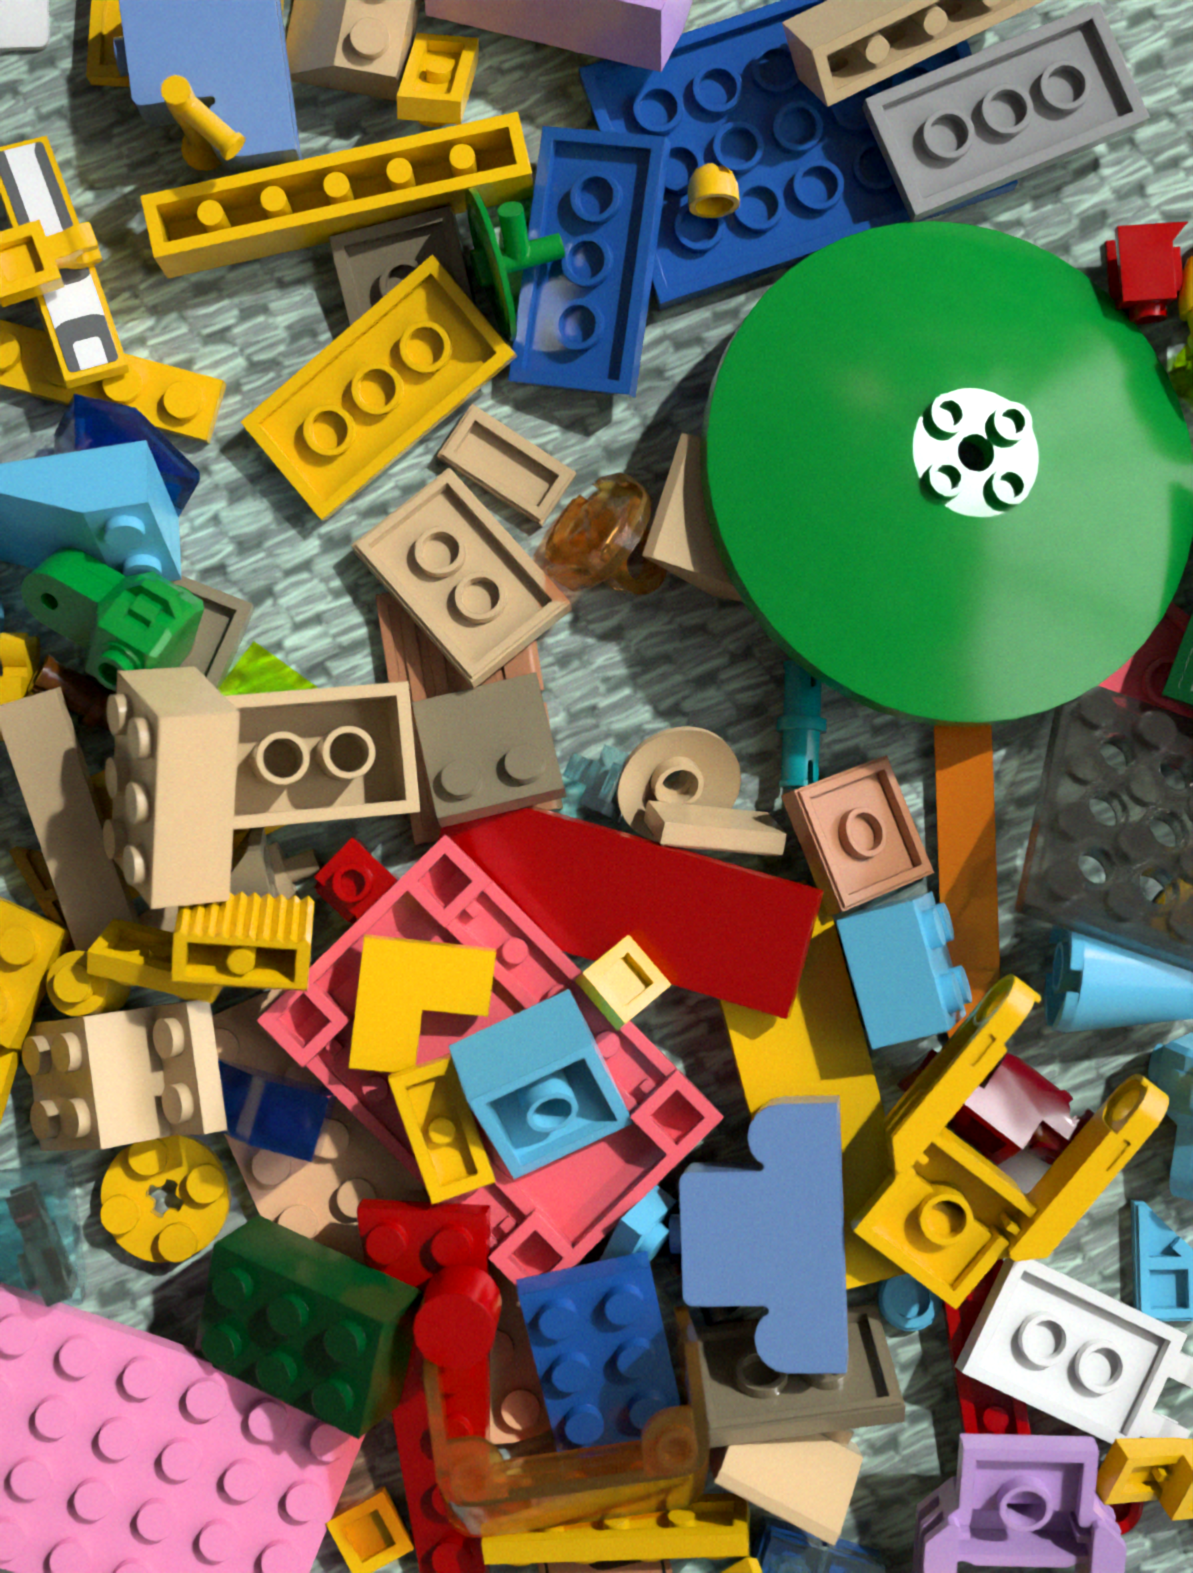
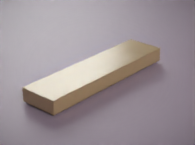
[0,687,141,951]

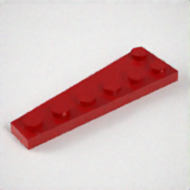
[357,1199,491,1573]

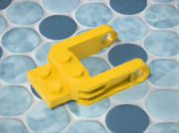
[850,974,1169,1309]

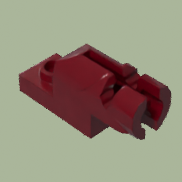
[897,1049,1095,1166]

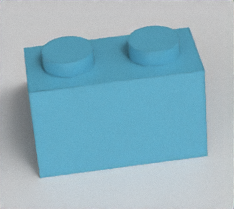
[448,989,633,1180]

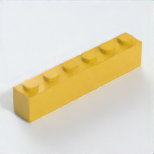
[140,111,534,279]

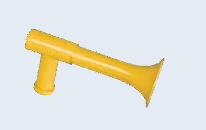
[161,75,245,171]

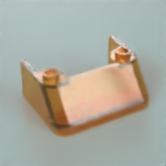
[423,1305,710,1538]

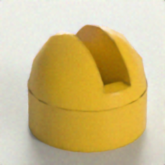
[687,163,740,218]

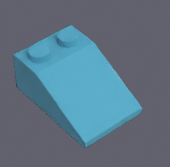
[0,440,182,581]

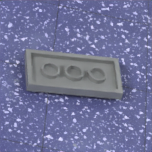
[862,2,1150,222]

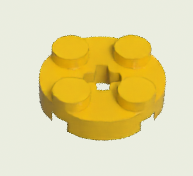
[100,1135,232,1263]

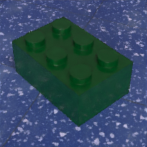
[194,1215,424,1439]

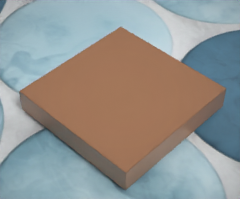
[781,755,934,916]

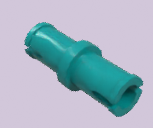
[776,660,827,790]

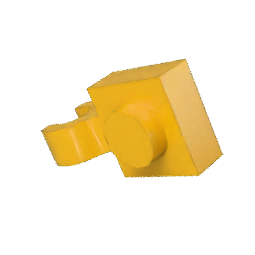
[0,219,103,307]

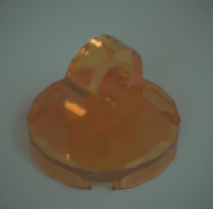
[545,472,667,595]

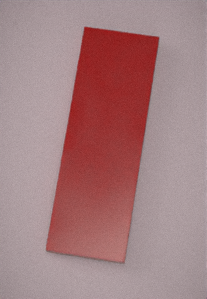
[438,806,824,1019]

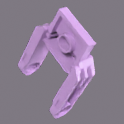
[912,1434,1127,1573]

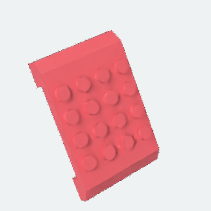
[256,835,724,1287]

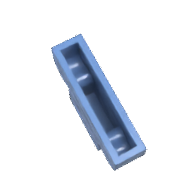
[113,0,302,174]
[669,1095,849,1374]

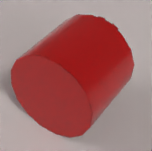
[413,1264,502,1370]

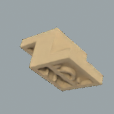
[22,1000,227,1151]

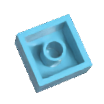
[836,891,972,1049]

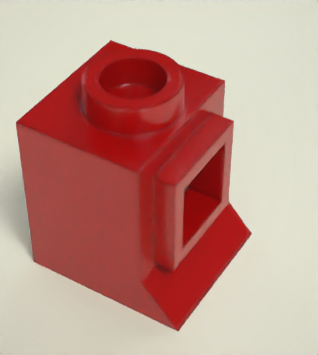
[1105,221,1189,325]
[314,837,400,925]

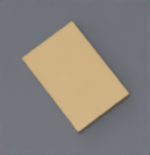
[351,467,572,689]

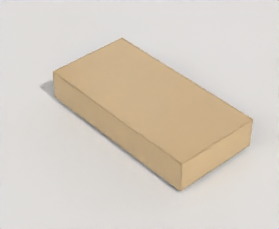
[437,404,577,527]
[644,800,787,857]

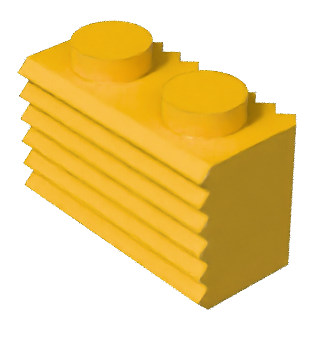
[171,891,314,992]

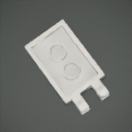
[955,1258,1193,1444]

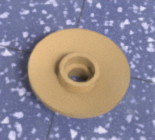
[616,726,741,842]

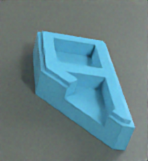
[1130,1200,1193,1321]

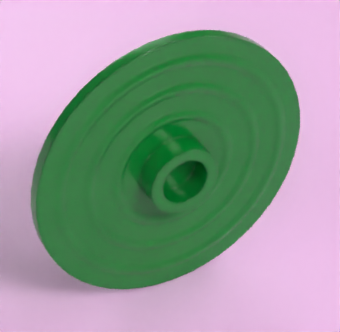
[465,187,565,341]

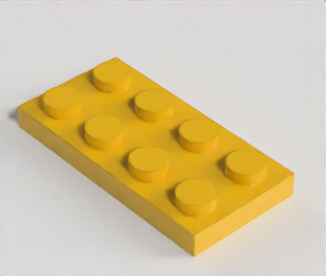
[241,254,518,520]

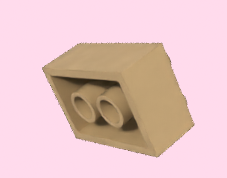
[103,666,240,909]
[224,681,420,830]

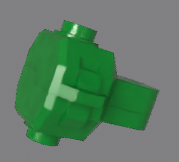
[21,547,204,691]

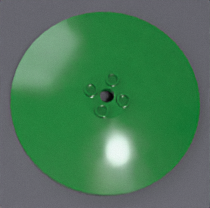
[700,221,1193,727]

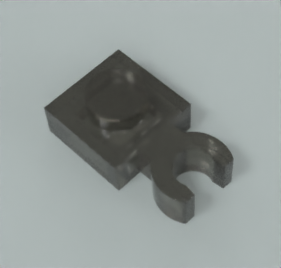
[6,1180,78,1308]

